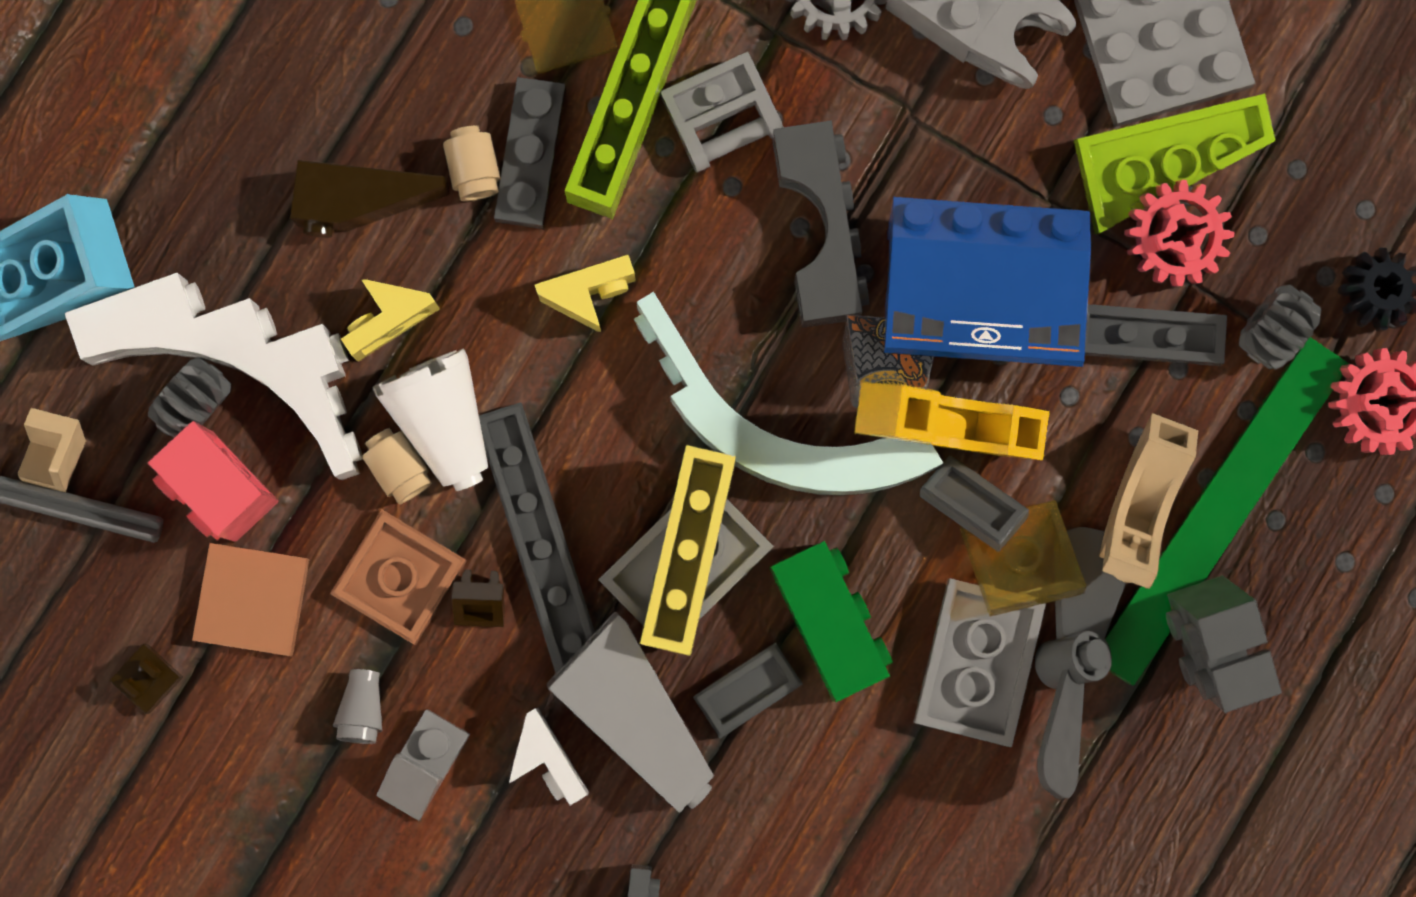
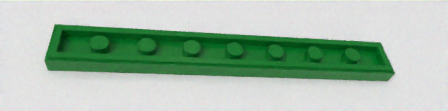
[1104,337,1349,686]

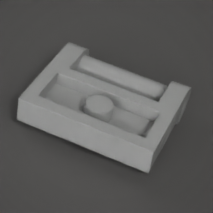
[660,52,784,173]

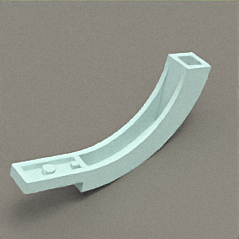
[634,292,943,495]

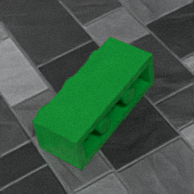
[769,541,893,702]

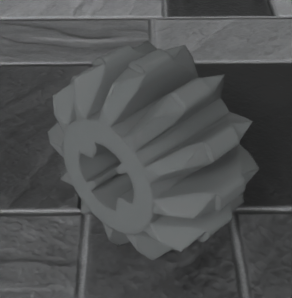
[1239,285,1321,369]
[148,358,231,438]

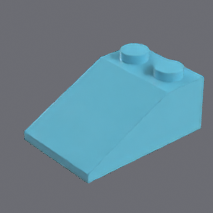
[0,194,135,341]

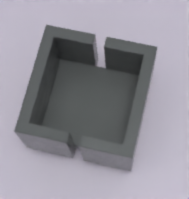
[1166,575,1282,713]

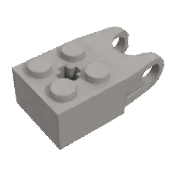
[885,0,1076,89]

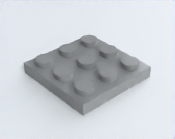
[1074,0,1256,128]

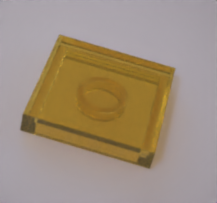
[960,500,1087,617]

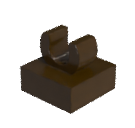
[452,570,505,627]
[110,644,183,714]

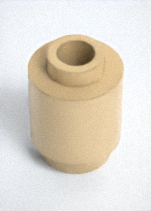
[443,126,500,201]
[362,428,432,505]

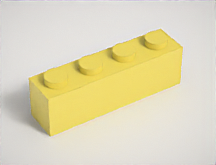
[640,445,736,656]

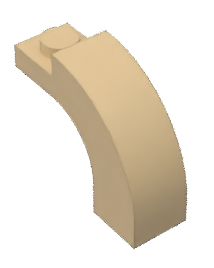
[1099,413,1198,589]

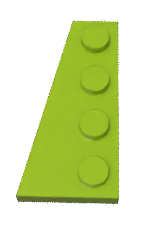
[1074,94,1275,234]

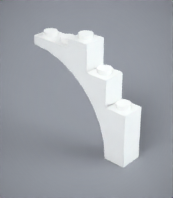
[65,273,362,481]

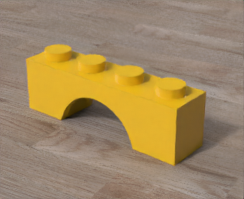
[855,382,1049,460]

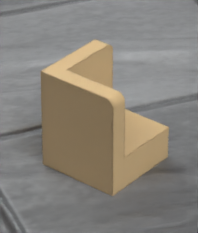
[18,408,86,493]

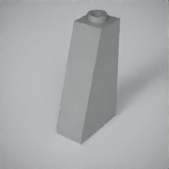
[546,612,714,813]

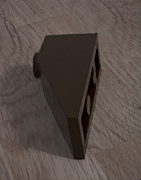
[290,160,449,238]

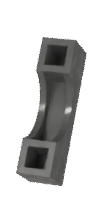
[772,120,869,328]

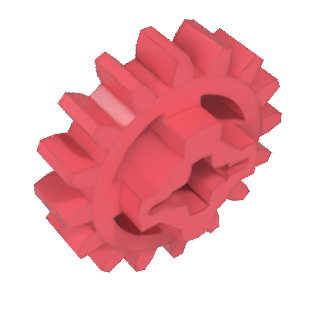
[1124,180,1234,287]
[1328,348,1416,455]

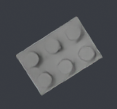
[598,499,774,626]
[913,578,1046,748]

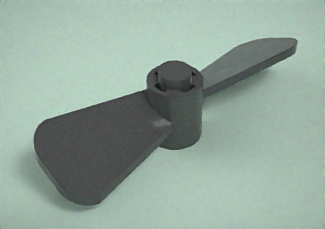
[1035,527,1126,799]

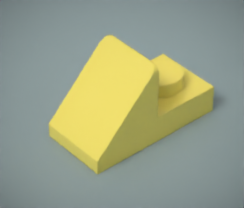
[535,255,635,332]
[341,279,439,362]

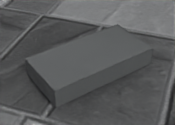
[920,455,1030,552]
[693,643,802,738]

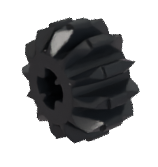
[1337,248,1416,332]

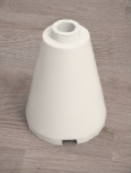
[372,348,488,491]

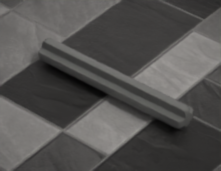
[0,476,164,542]

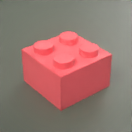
[148,421,279,542]

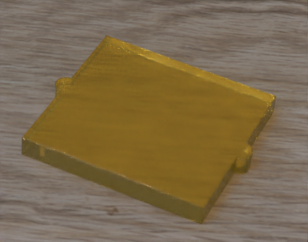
[515,0,618,74]

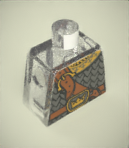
[842,315,934,409]

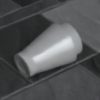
[333,669,383,744]

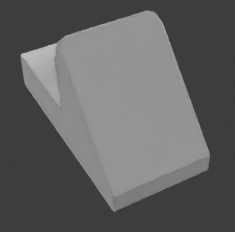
[376,709,470,821]

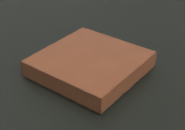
[330,509,467,645]
[192,543,310,656]

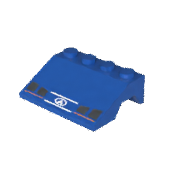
[884,197,1091,367]

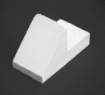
[509,708,589,805]

